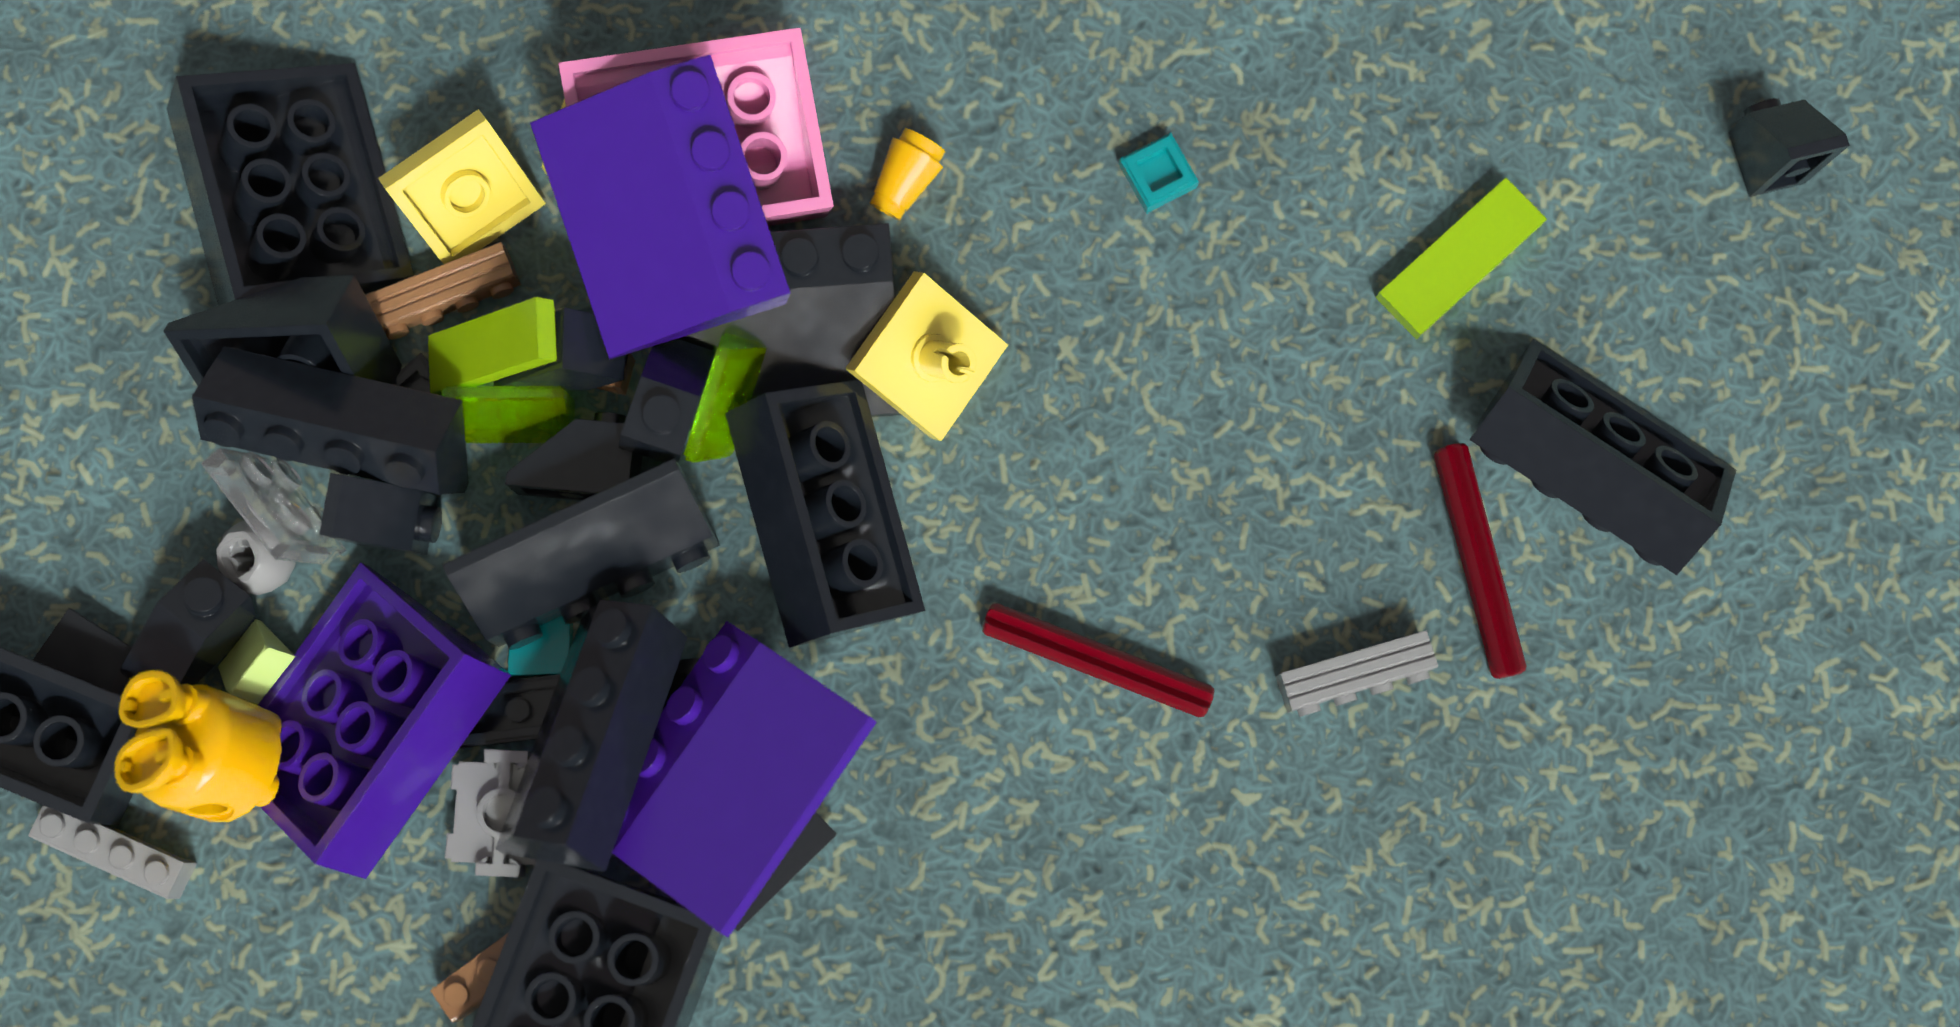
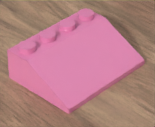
[558,28,834,226]

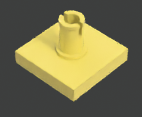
[378,109,546,264]
[845,271,1008,441]

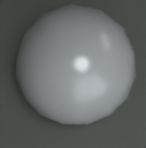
[216,518,296,595]

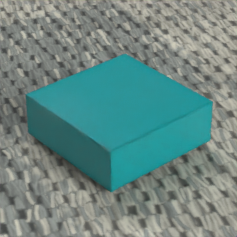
[1118,133,1199,214]
[508,616,573,677]

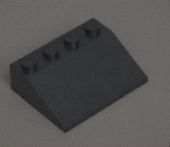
[166,63,414,306]
[678,223,902,431]
[472,860,723,1027]

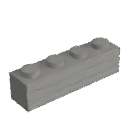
[1276,630,1438,717]
[29,805,197,899]

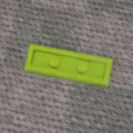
[1376,178,1547,340]
[428,297,557,396]

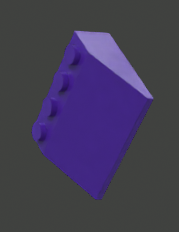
[530,54,790,360]
[258,562,511,879]
[612,621,877,938]

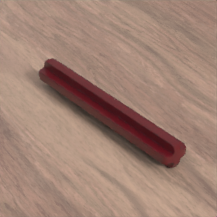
[1434,443,1527,679]
[982,603,1215,717]

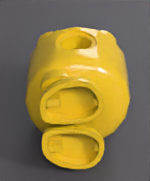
[114,670,282,822]

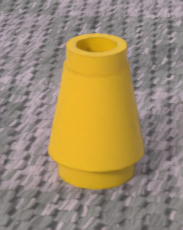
[869,128,945,221]

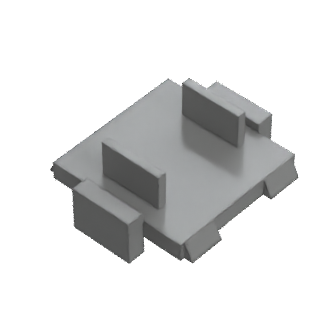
[445,749,537,877]

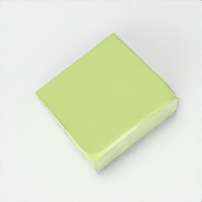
[218,619,296,704]

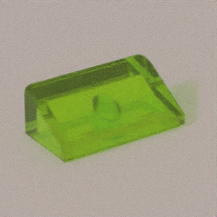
[684,333,766,463]
[442,386,575,443]

